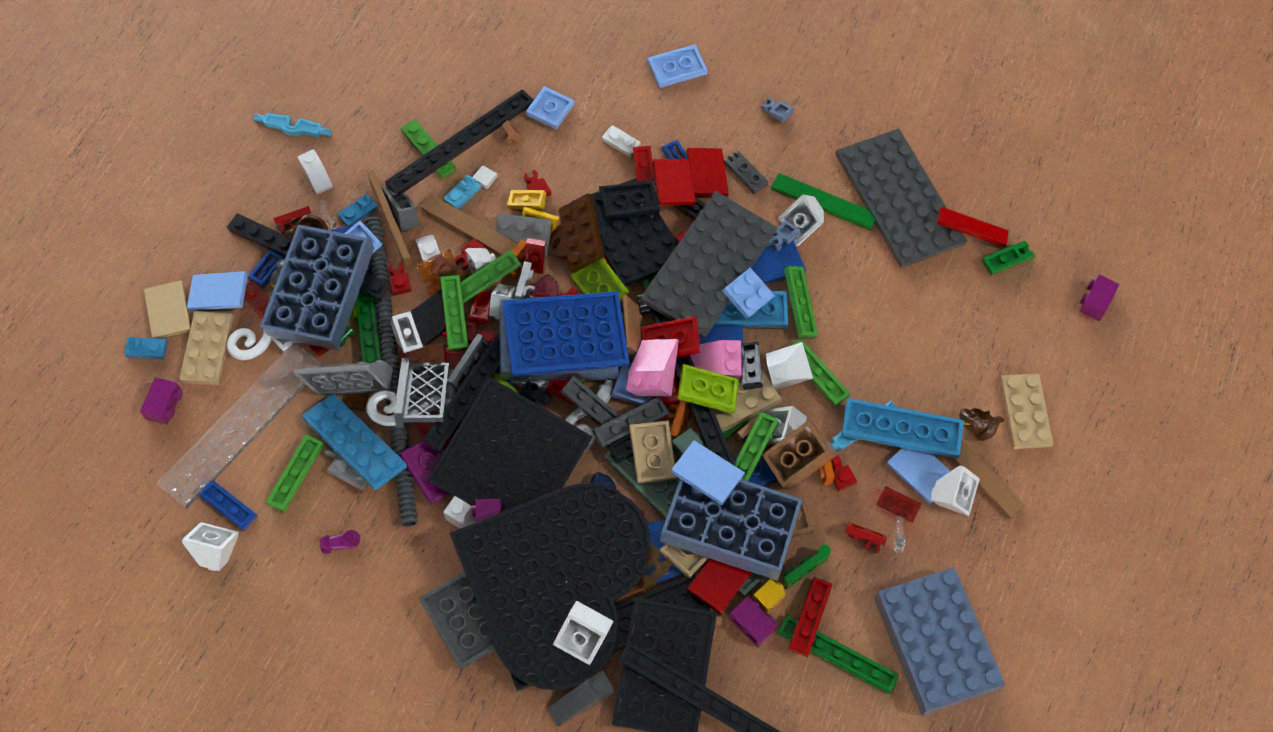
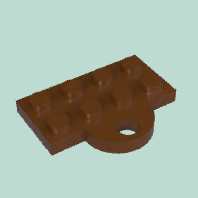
[549,193,604,273]

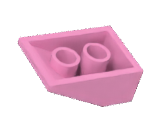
[626,339,679,396]
[690,340,742,382]

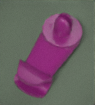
[320,530,360,554]

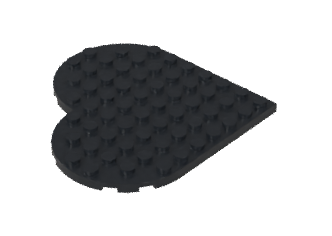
[450,483,651,690]

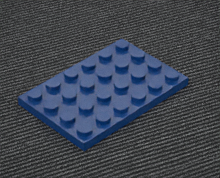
[502,291,630,376]

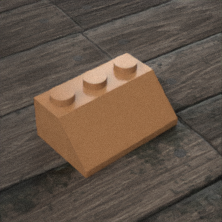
[619,295,642,363]
[762,420,838,489]

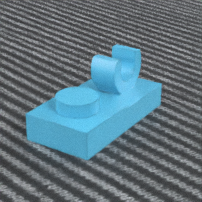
[443,175,481,210]

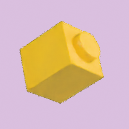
[752,579,786,615]

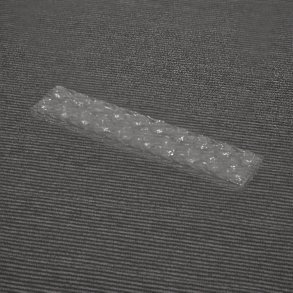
[156,342,323,509]

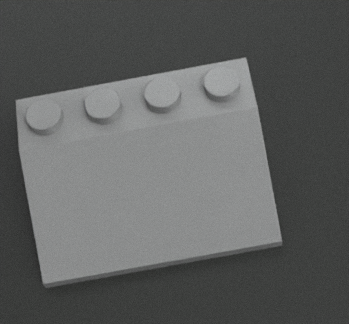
[294,360,393,395]

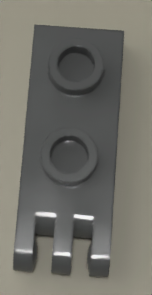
[724,151,768,194]

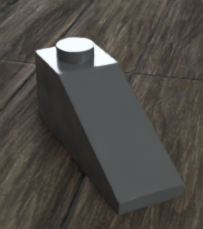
[382,186,419,231]
[548,671,614,727]

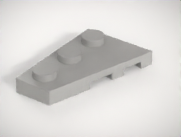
[496,213,552,257]

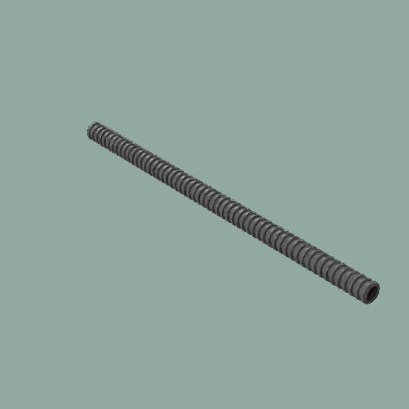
[365,216,418,527]

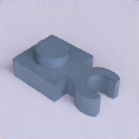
[761,97,794,123]
[768,220,800,251]

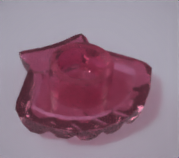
[529,274,559,298]

